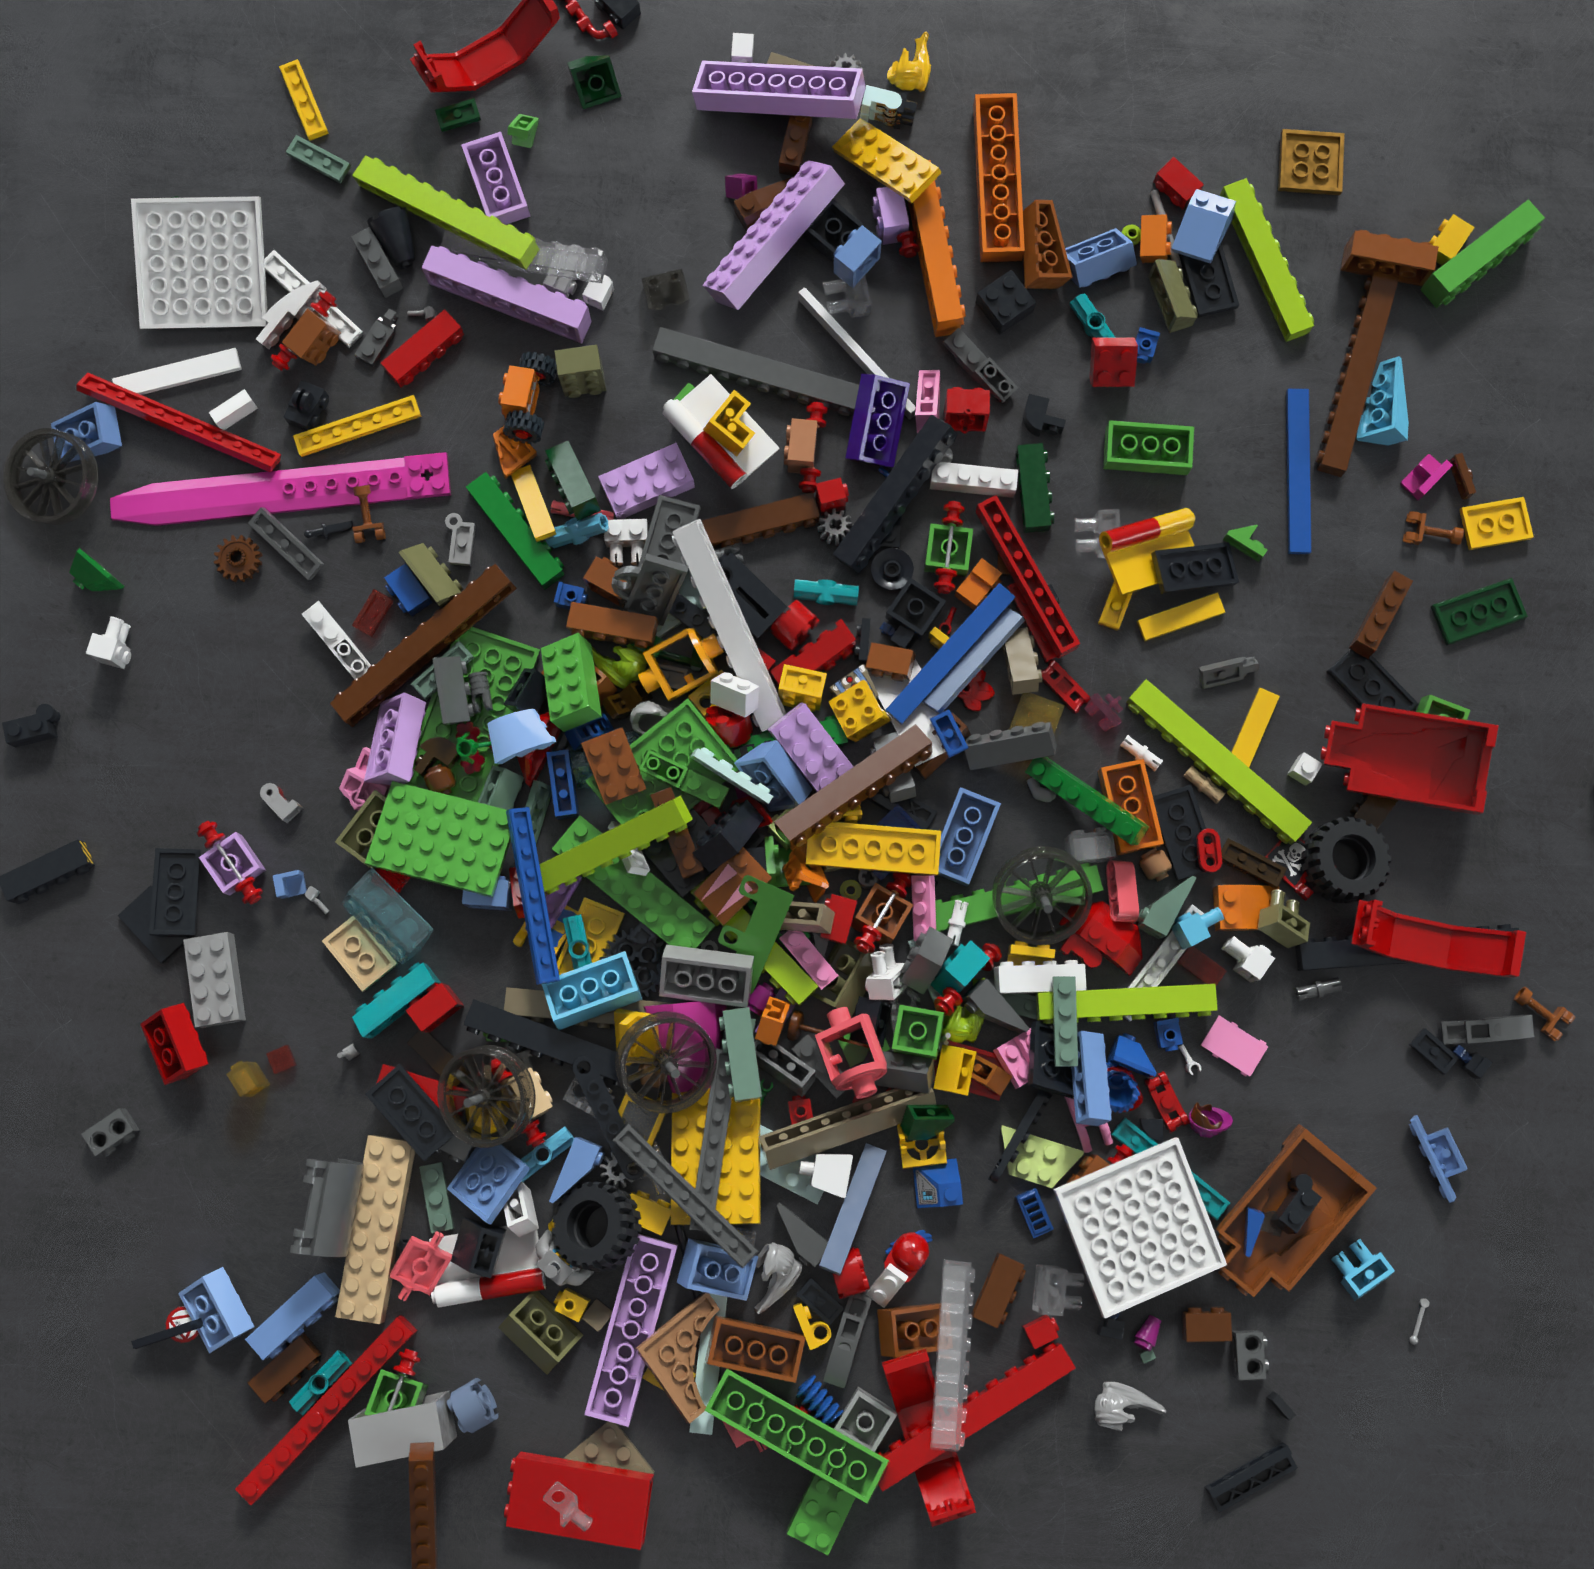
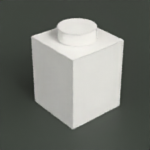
[731,33,754,63]
[582,273,614,311]
[1287,752,1322,786]

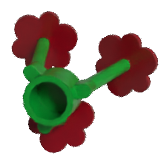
[456,722,493,774]

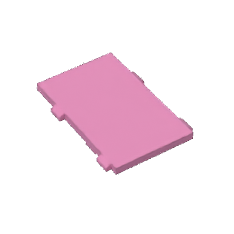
[1201,1016,1268,1077]

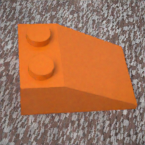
[1213,885,1279,931]

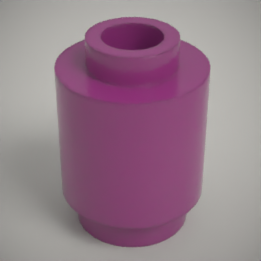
[748,982,776,1016]

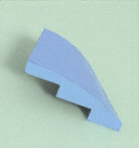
[487,709,556,764]

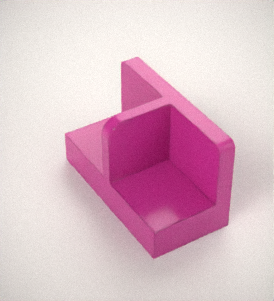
[1400,454,1453,501]

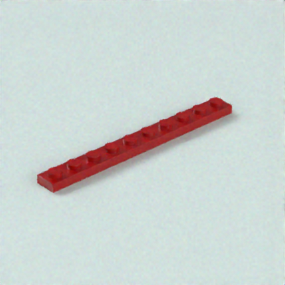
[76,372,281,473]

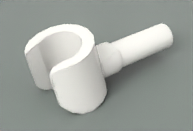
[1179,1044,1201,1075]

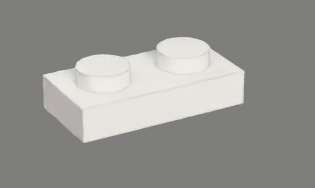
[866,1263,908,1308]

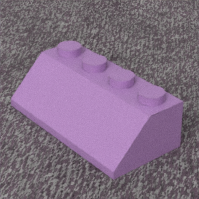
[364,693,426,785]

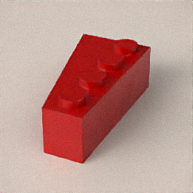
[770,619,856,688]

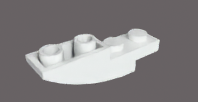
[256,281,327,349]
[302,601,371,679]

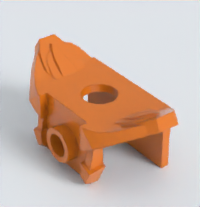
[782,842,829,903]

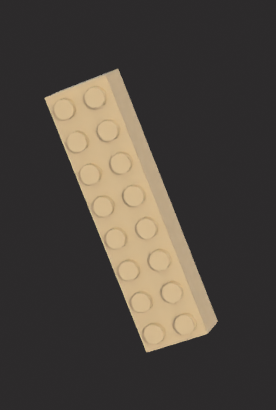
[335,1135,415,1324]

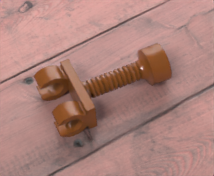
[352,485,386,543]
[1403,511,1464,545]
[1514,987,1576,1041]

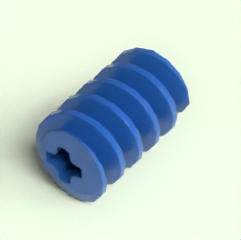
[795,1374,843,1425]

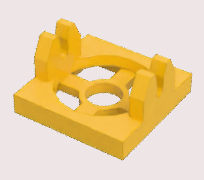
[897,1124,947,1169]

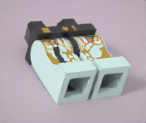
[860,85,917,130]

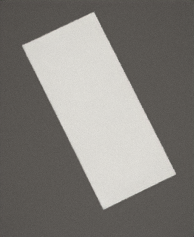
[867,659,946,767]

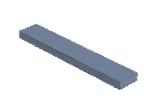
[923,607,1025,714]
[819,1143,887,1276]

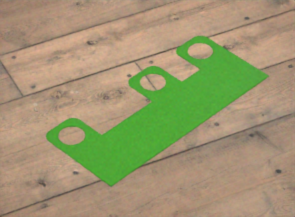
[718,875,795,994]

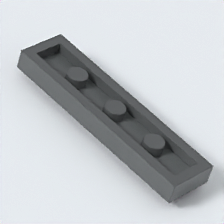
[248,507,324,580]

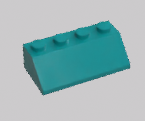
[352,962,441,1039]

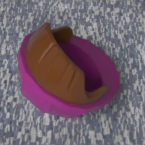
[1188,1102,1233,1138]

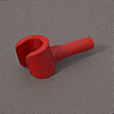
[939,607,957,635]

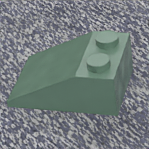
[1137,876,1196,939]

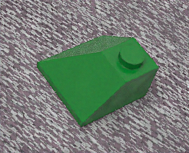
[69,548,124,591]

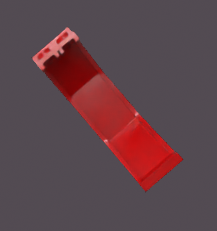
[410,0,560,92]
[1351,900,1526,978]
[882,1349,976,1527]

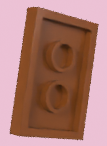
[581,727,646,805]

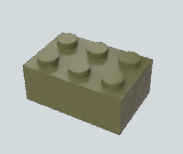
[555,345,606,398]

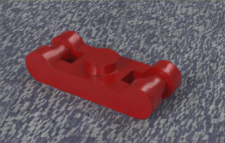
[1041,659,1091,714]
[1144,1071,1190,1133]

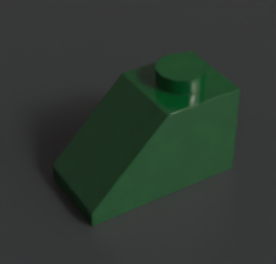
[900,1105,955,1141]

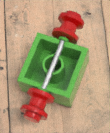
[924,501,973,594]
[364,1348,429,1415]

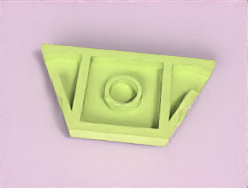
[1000,1125,1084,1188]

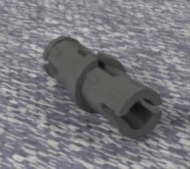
[1295,977,1342,1001]

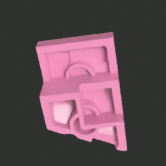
[339,747,391,811]

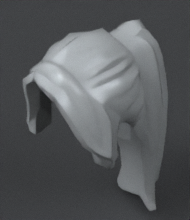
[630,701,672,736]
[754,1242,803,1315]
[1094,1382,1167,1431]

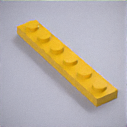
[293,395,422,457]

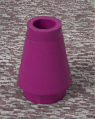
[1134,1315,1161,1351]

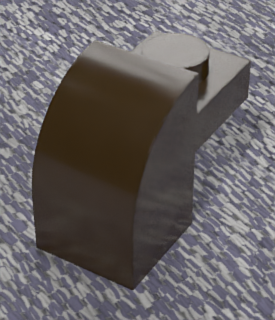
[602,681,653,721]
[414,737,460,777]

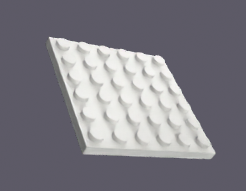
[131,196,268,329]
[1053,1137,1227,1318]

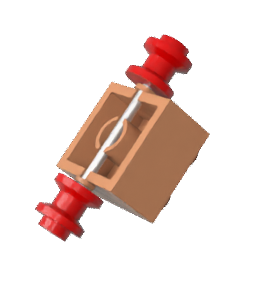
[784,402,828,493]

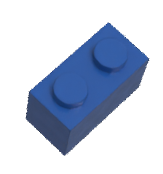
[384,563,433,616]

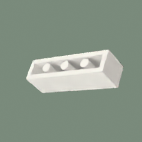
[930,462,1018,498]
[994,960,1086,994]

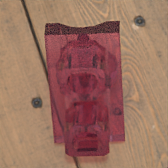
[1084,693,1123,731]

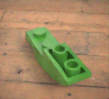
[639,750,729,809]

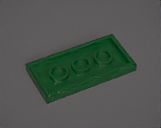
[1431,578,1528,646]

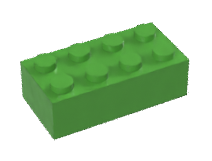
[1103,420,1194,475]
[541,633,602,732]
[787,1473,856,1555]

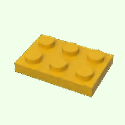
[1459,497,1534,550]

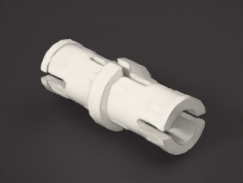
[1120,735,1163,771]
[947,900,969,946]

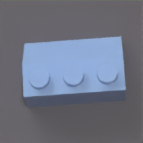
[178,1267,254,1353]

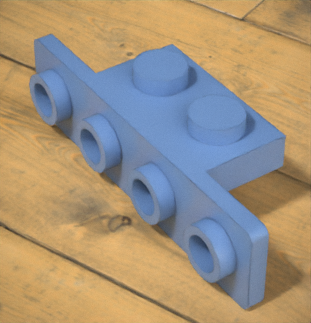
[1409,1115,1468,1203]

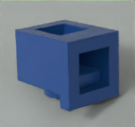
[1135,327,1160,364]
[554,582,588,610]
[1153,1018,1183,1052]

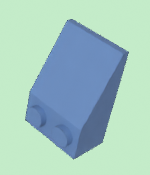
[1171,189,1236,264]
[51,402,122,464]
[549,1137,605,1203]
[677,1238,758,1301]

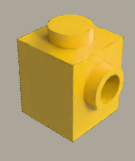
[554,1288,591,1322]

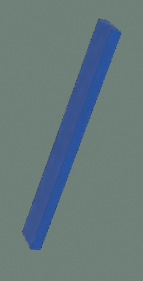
[1286,389,1311,554]
[885,583,1015,725]
[506,807,560,985]

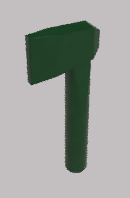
[657,647,704,672]

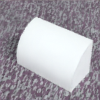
[209,389,258,430]

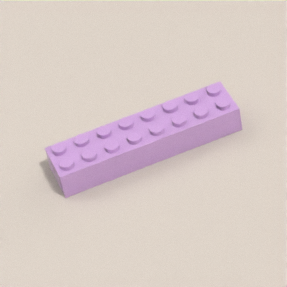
[692,61,866,119]
[702,160,845,310]
[422,246,592,344]
[584,1233,679,1427]

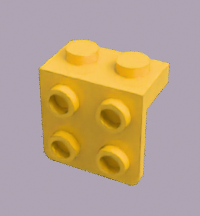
[1007,941,1055,994]

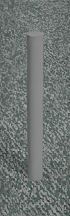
[1150,190,1182,268]

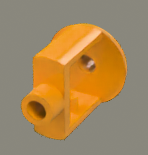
[638,627,724,702]

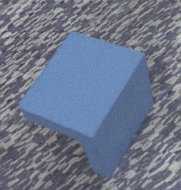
[273,870,307,899]

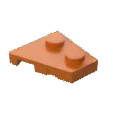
[493,426,537,479]

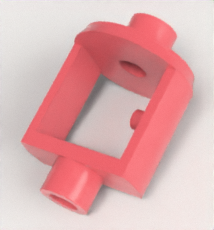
[815,1007,887,1099]

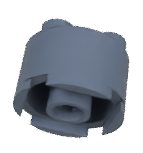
[447,1378,498,1433]

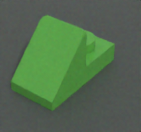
[507,114,539,148]
[1223,525,1267,562]

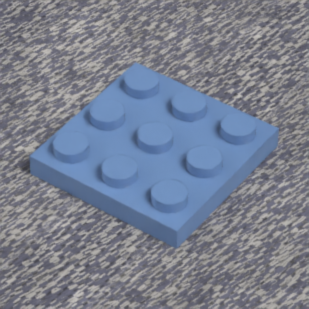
[447,1134,530,1225]

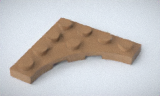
[635,1292,720,1424]

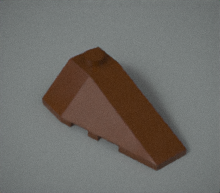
[734,176,794,232]

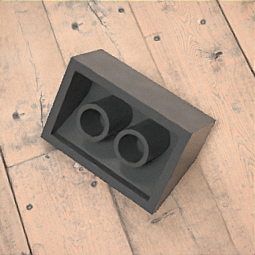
[433,656,474,726]

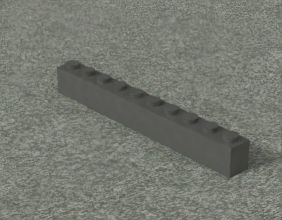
[653,327,859,416]

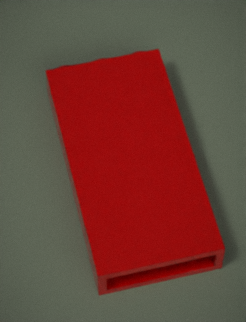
[504,1451,654,1550]

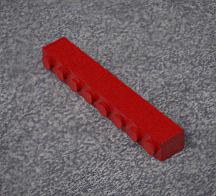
[975,495,1080,659]

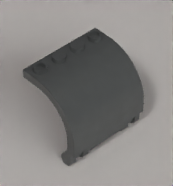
[290,1158,364,1257]

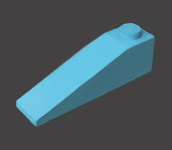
[1357,356,1409,446]

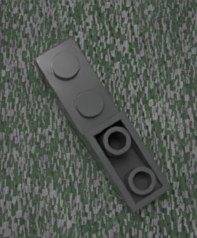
[943,327,1018,403]
[1441,1015,1534,1044]
[823,1294,872,1389]

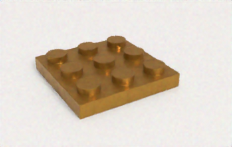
[1278,129,1345,195]

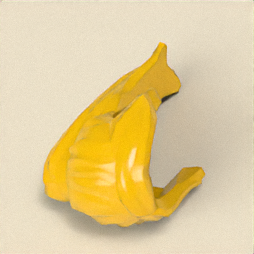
[887,32,931,92]

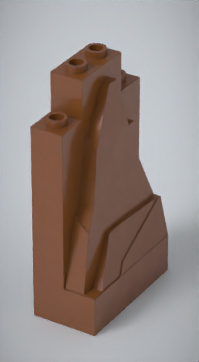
[1216,1124,1377,1297]

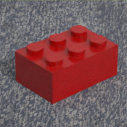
[140,1003,209,1085]

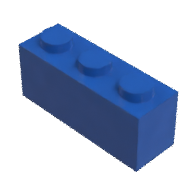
[547,749,579,820]

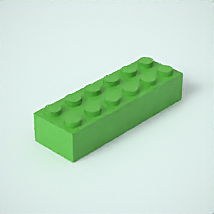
[1420,199,1545,308]

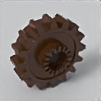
[214,535,263,582]

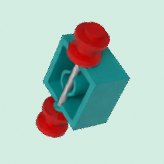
[930,940,1002,1016]

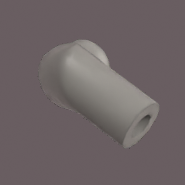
[1026,778,1056,802]

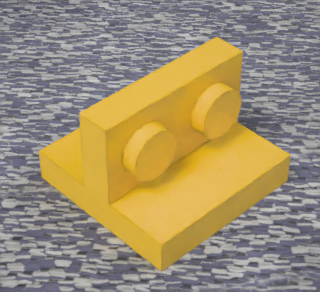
[614,1009,660,1066]

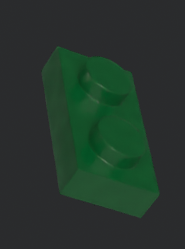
[435,98,481,132]

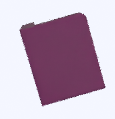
[725,173,757,199]

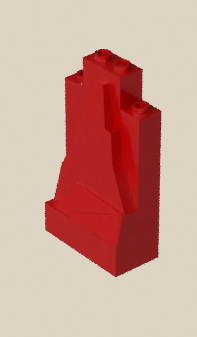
[1320,703,1499,815]

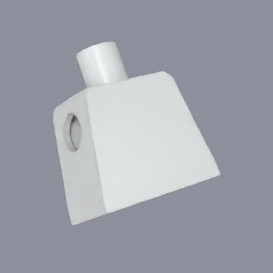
[799,1154,853,1198]

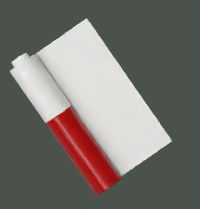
[662,374,780,489]
[429,1226,546,1308]

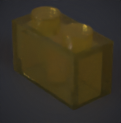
[226,1061,270,1097]

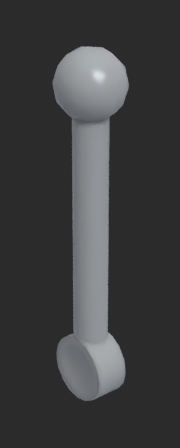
[1409,1298,1429,1345]

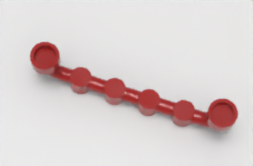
[560,0,619,39]

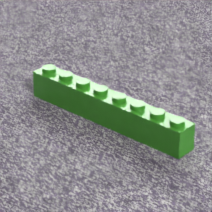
[935,863,1103,932]

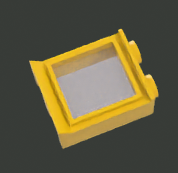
[618,1089,669,1146]

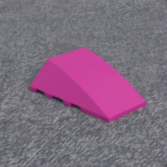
[643,1001,727,1093]

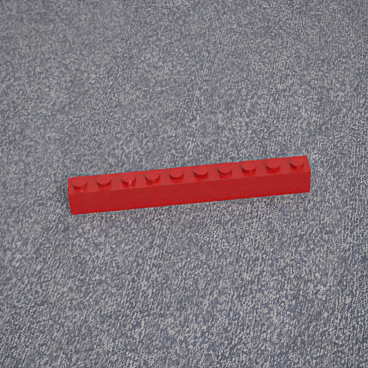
[235,1315,418,1505]
[877,1342,1076,1492]

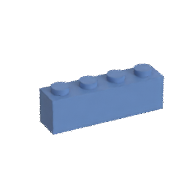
[1071,1031,1112,1126]

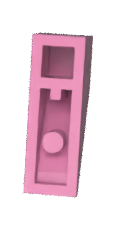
[915,370,940,433]

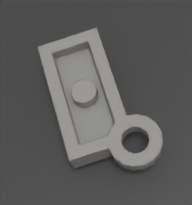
[445,513,476,566]

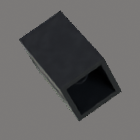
[718,552,787,640]

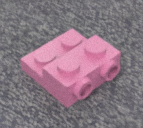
[993,1028,1031,1089]

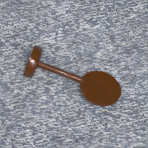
[787,1010,870,1048]

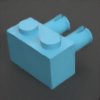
[1171,907,1224,950]
[1331,1239,1395,1301]

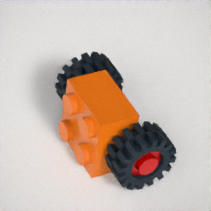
[498,352,557,444]

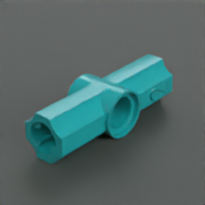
[1069,293,1116,338]
[793,579,859,606]
[563,914,592,970]
[289,1350,352,1415]

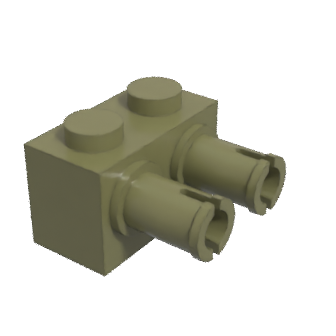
[1258,890,1310,948]

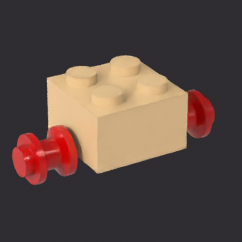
[486,1057,553,1148]

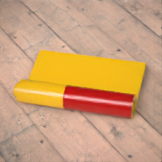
[1099,508,1195,595]

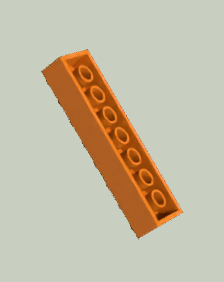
[973,93,1025,262]
[907,160,966,337]

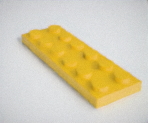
[832,118,941,203]
[805,822,941,875]

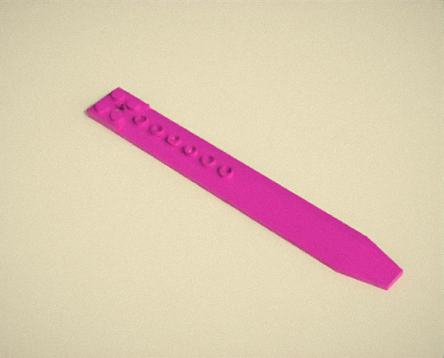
[110,452,451,526]

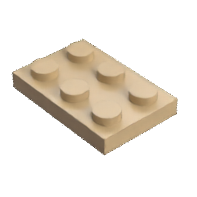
[322,913,398,992]

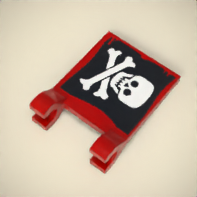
[1265,837,1336,901]

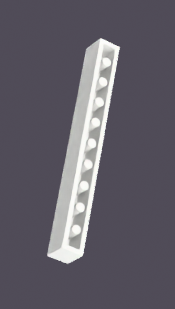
[672,519,787,732]

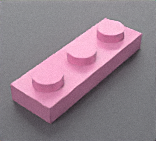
[911,875,936,941]
[779,930,838,990]

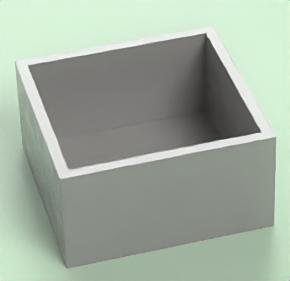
[348,1391,457,1468]

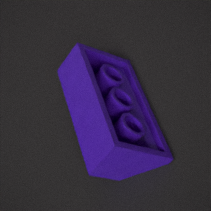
[845,374,910,468]

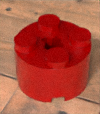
[770,600,820,651]
[706,706,753,747]
[832,1247,870,1299]

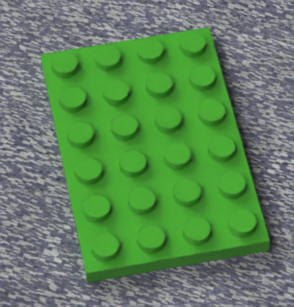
[585,699,739,843]
[365,781,511,898]

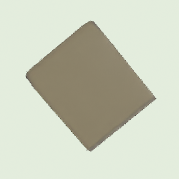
[581,1299,613,1332]

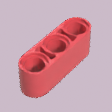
[1106,860,1139,922]

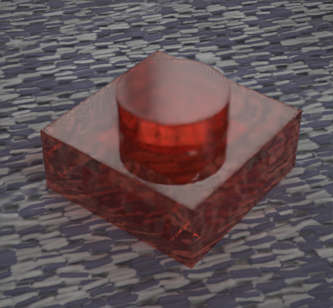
[266,1045,297,1074]

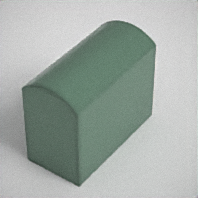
[1139,1349,1156,1364]

